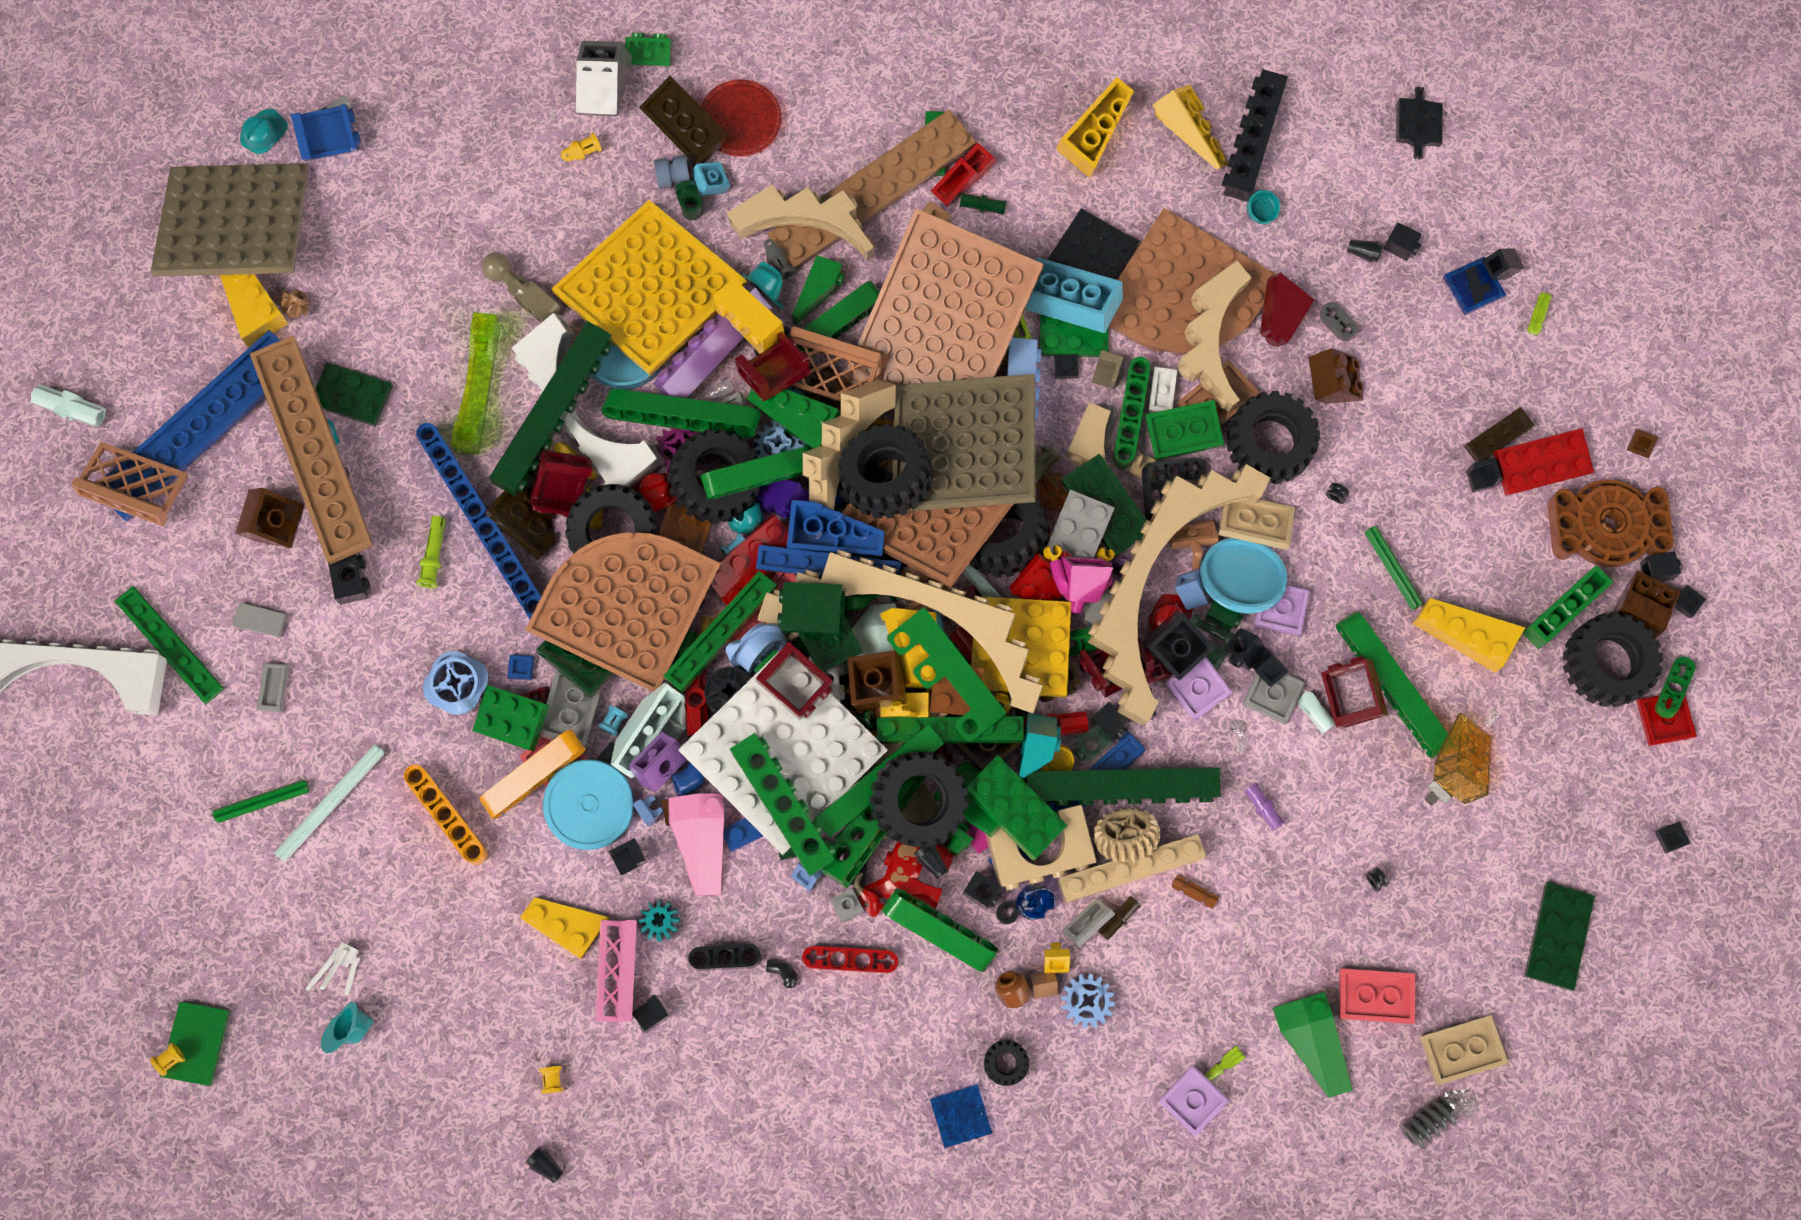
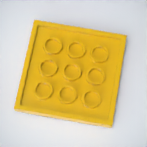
[971,596,1071,697]

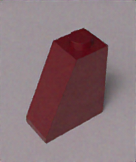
[1260,272,1314,347]

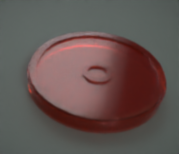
[701,79,782,157]

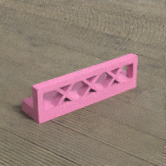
[595,920,637,1022]

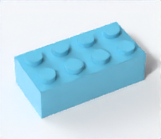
[1025,257,1123,333]

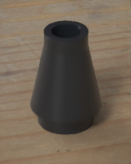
[1347,239,1383,263]
[914,845,949,879]
[525,1146,564,1184]

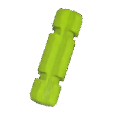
[1527,292,1552,335]

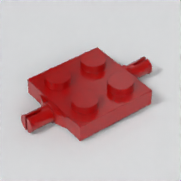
[1009,550,1071,601]

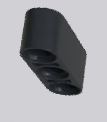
[688,944,761,971]

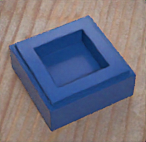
[507,655,535,681]

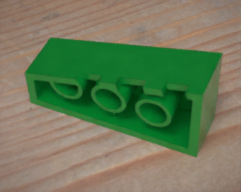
[747,389,841,449]

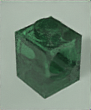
[1073,724,1113,764]

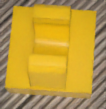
[1043,942,1070,973]

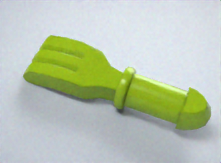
[1204,1045,1246,1081]

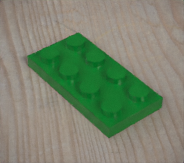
[966,755,1068,861]

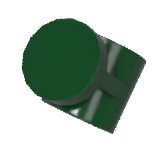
[674,180,704,220]

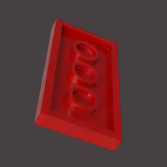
[1493,428,1594,496]
[710,515,788,606]

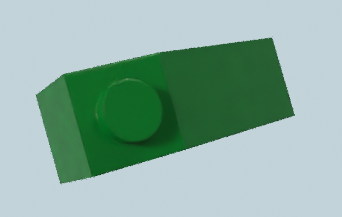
[792,255,845,324]

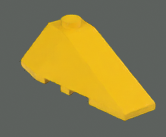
[1153,84,1228,169]

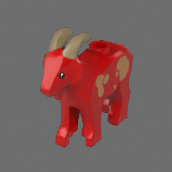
[853,842,953,918]

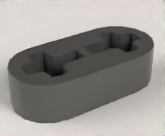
[1319,302,1358,341]

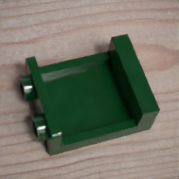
[777,582,846,636]

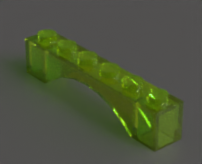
[451,312,501,455]

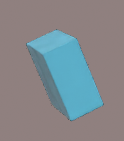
[691,162,730,196]

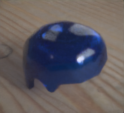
[1016,883,1056,921]

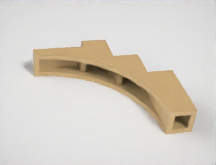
[726,184,876,261]
[1177,261,1252,413]
[803,380,896,510]
[1066,402,1111,466]

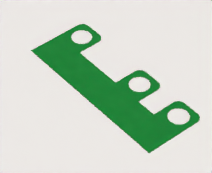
[887,607,1007,742]

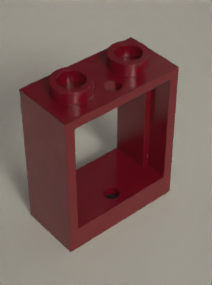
[755,641,833,720]
[1321,656,1388,729]

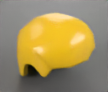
[1040,744,1075,771]

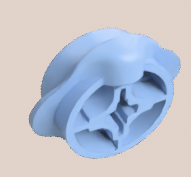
[726,622,788,674]
[423,651,489,715]

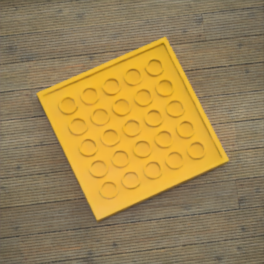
[552,200,747,376]

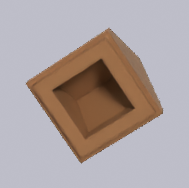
[1029,972,1058,999]

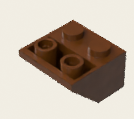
[1308,348,1363,404]
[1613,570,1681,639]

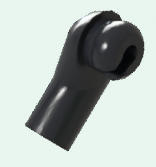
[766,960,798,989]

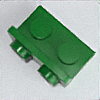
[625,33,672,66]

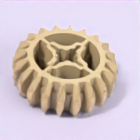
[1094,807,1160,863]

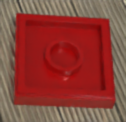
[1636,695,1697,747]

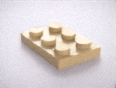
[1218,499,1295,550]
[1419,1015,1509,1085]

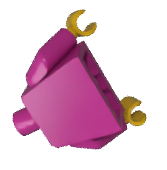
[1043,545,1115,613]

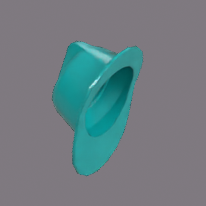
[240,108,288,154]
[742,262,785,309]
[321,1001,373,1054]

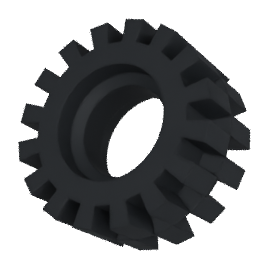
[983,1040,1030,1086]

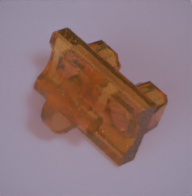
[1037,472,1069,514]

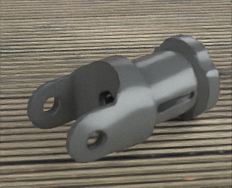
[764,239,795,281]

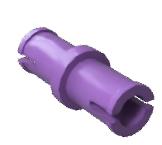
[1244,783,1285,831]

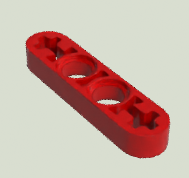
[802,946,898,974]

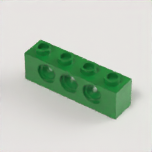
[1523,565,1613,650]

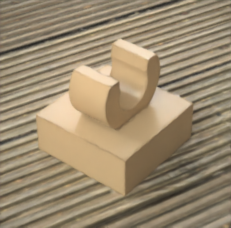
[1128,452,1158,480]

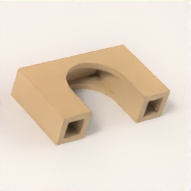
[985,805,1096,890]

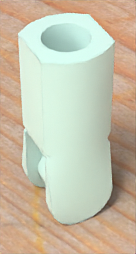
[1298,692,1335,734]

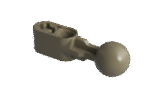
[481,252,562,323]

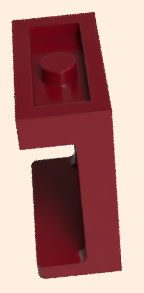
[735,332,810,402]
[531,450,593,517]
[1079,637,1155,698]

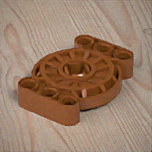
[1547,479,1674,568]

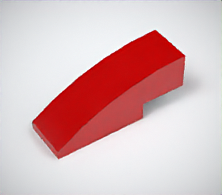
[931,143,997,207]

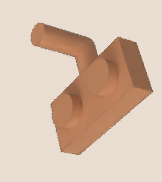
[1169,521,1218,571]

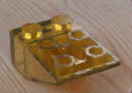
[1434,713,1492,804]

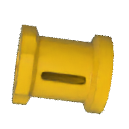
[150,1042,185,1076]
[539,1066,564,1094]

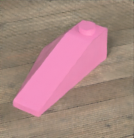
[668,794,724,896]

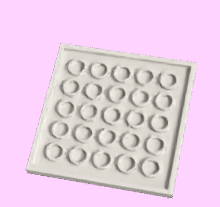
[679,653,888,855]

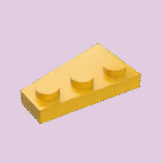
[520,897,610,959]

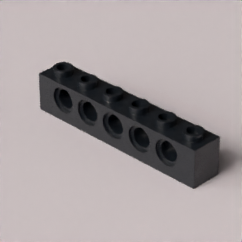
[1221,69,1288,202]
[328,467,371,605]

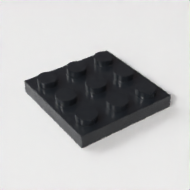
[1047,208,1139,280]

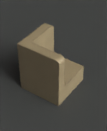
[1092,350,1123,389]

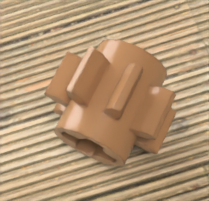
[280,289,310,318]

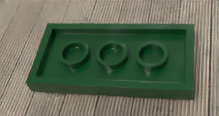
[1060,453,1147,558]
[1524,882,1595,991]

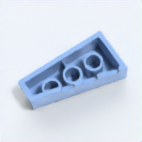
[1006,338,1041,421]

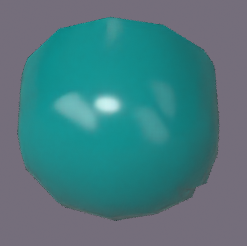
[1246,190,1281,225]
[728,502,763,534]

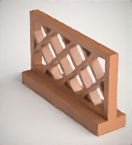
[790,326,882,402]
[71,442,188,527]

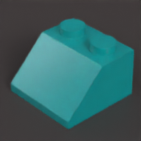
[1019,713,1061,778]

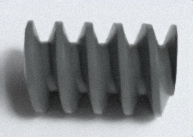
[1399,1096,1457,1149]

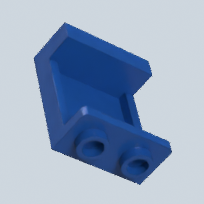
[290,104,361,161]

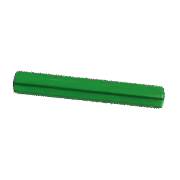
[1365,526,1423,610]
[212,780,309,823]

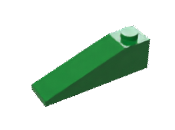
[1272,992,1353,1098]

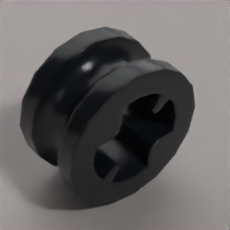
[1325,483,1350,504]
[1365,867,1389,892]
[996,902,1018,925]

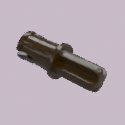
[1098,896,1141,940]

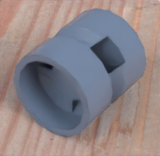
[654,155,690,189]

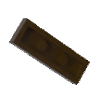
[1464,407,1535,462]

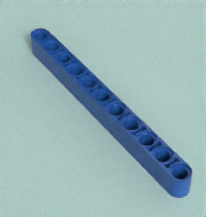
[416,423,541,619]

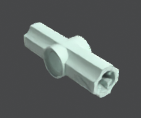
[31,384,106,427]

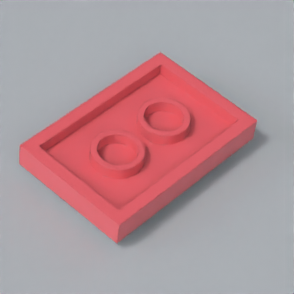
[1338,968,1415,1024]

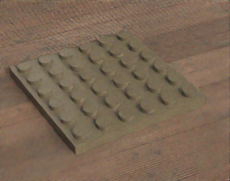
[151,163,309,277]
[892,374,1036,511]

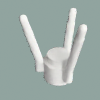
[306,942,360,995]

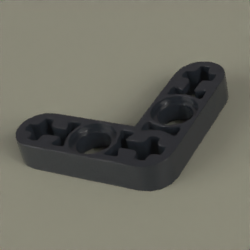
[1141,458,1206,521]

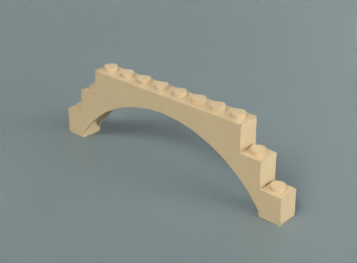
[1088,464,1270,726]
[757,550,1044,713]

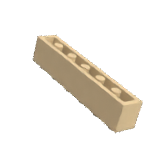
[1056,834,1206,905]

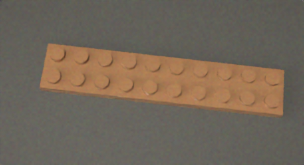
[767,109,976,270]
[250,335,374,564]

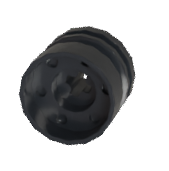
[704,666,751,715]

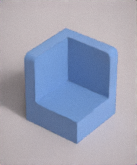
[1175,569,1210,610]

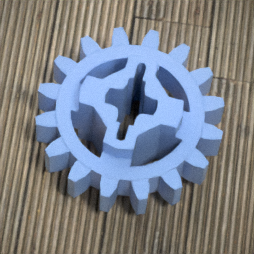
[754,421,804,459]
[1060,974,1115,1029]

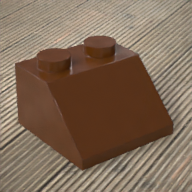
[235,488,304,549]
[848,650,907,710]

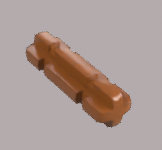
[1171,875,1219,908]

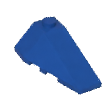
[787,500,885,556]

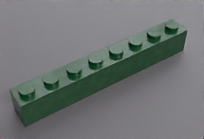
[489,321,614,497]
[1024,768,1221,806]

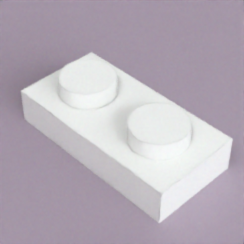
[1148,367,1177,413]

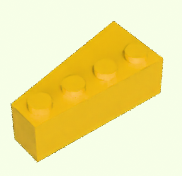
[1412,598,1525,673]

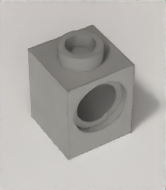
[830,888,864,924]

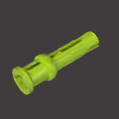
[416,516,447,589]

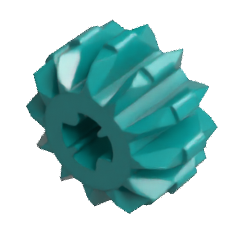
[638,899,681,942]

